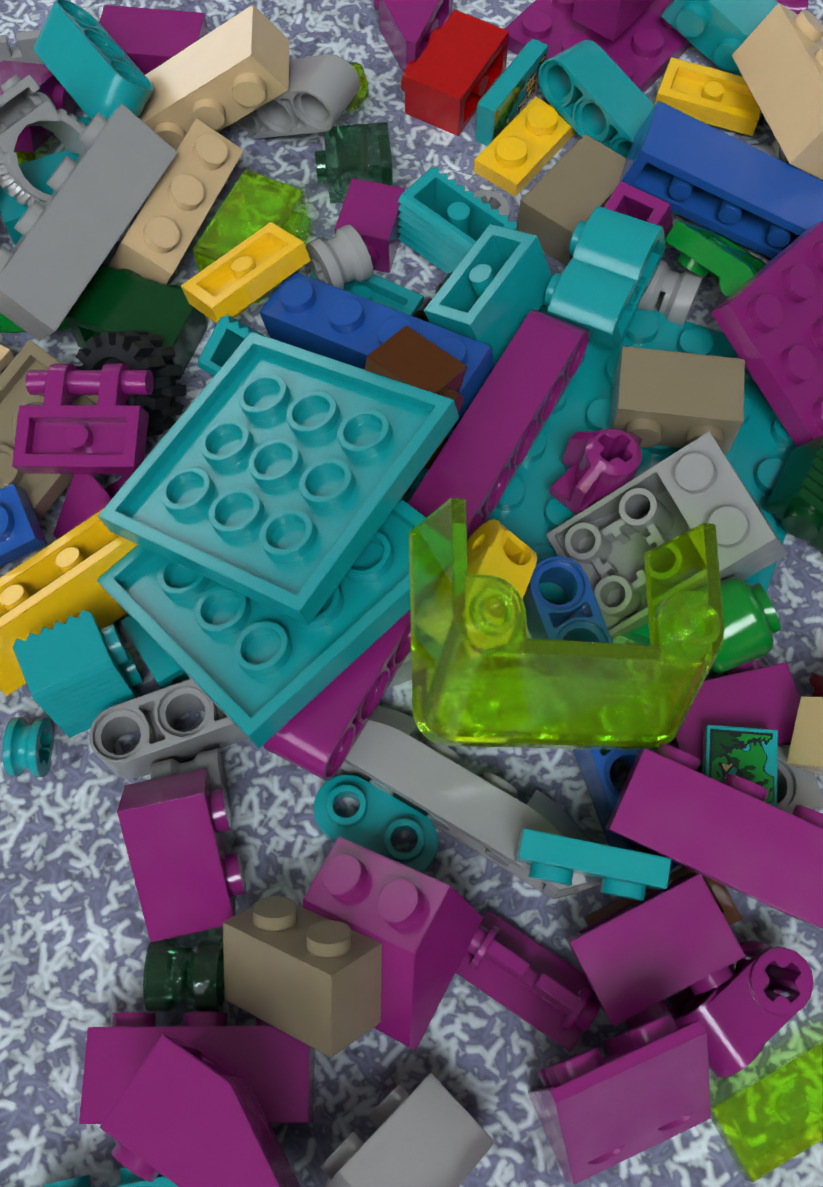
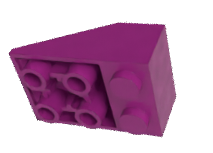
[528,1013,711,1185]
[99,1034,301,1187]

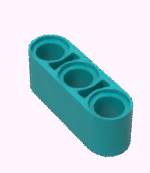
[33,0,154,119]
[538,40,655,158]

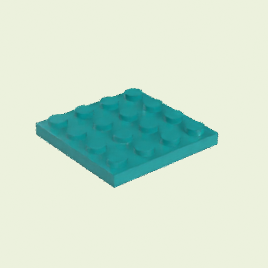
[98,332,459,626]
[97,499,465,749]

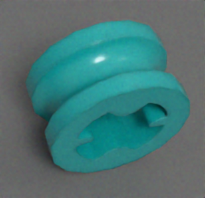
[2,717,54,777]

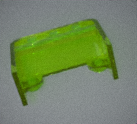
[409,498,725,750]

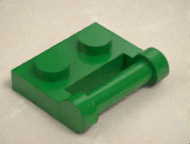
[665,220,766,297]

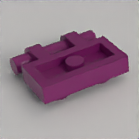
[12,363,154,474]

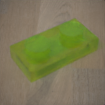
[710,1039,823,1182]

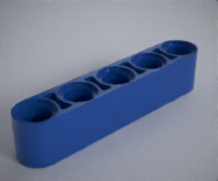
[521,556,679,870]

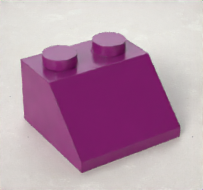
[303,836,483,1051]

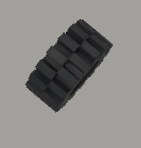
[75,330,186,438]

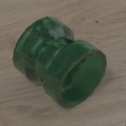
[143,938,224,1012]

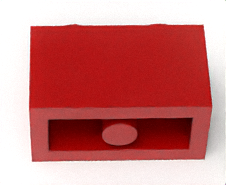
[401,9,509,136]

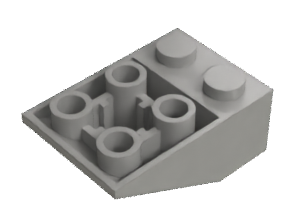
[546,431,788,639]

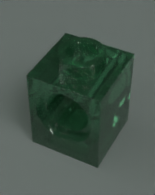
[315,122,393,204]

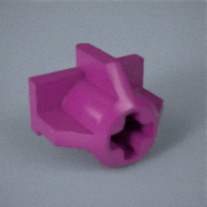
[549,428,642,515]

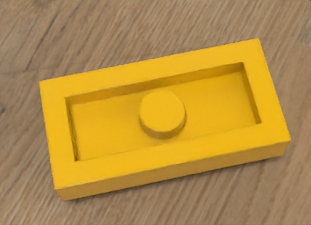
[654,57,761,137]
[473,96,576,197]
[181,222,311,324]

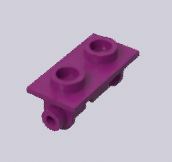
[455,910,601,1052]

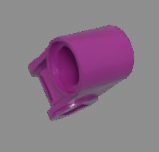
[668,940,814,1078]

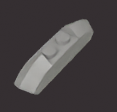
[339,705,602,899]

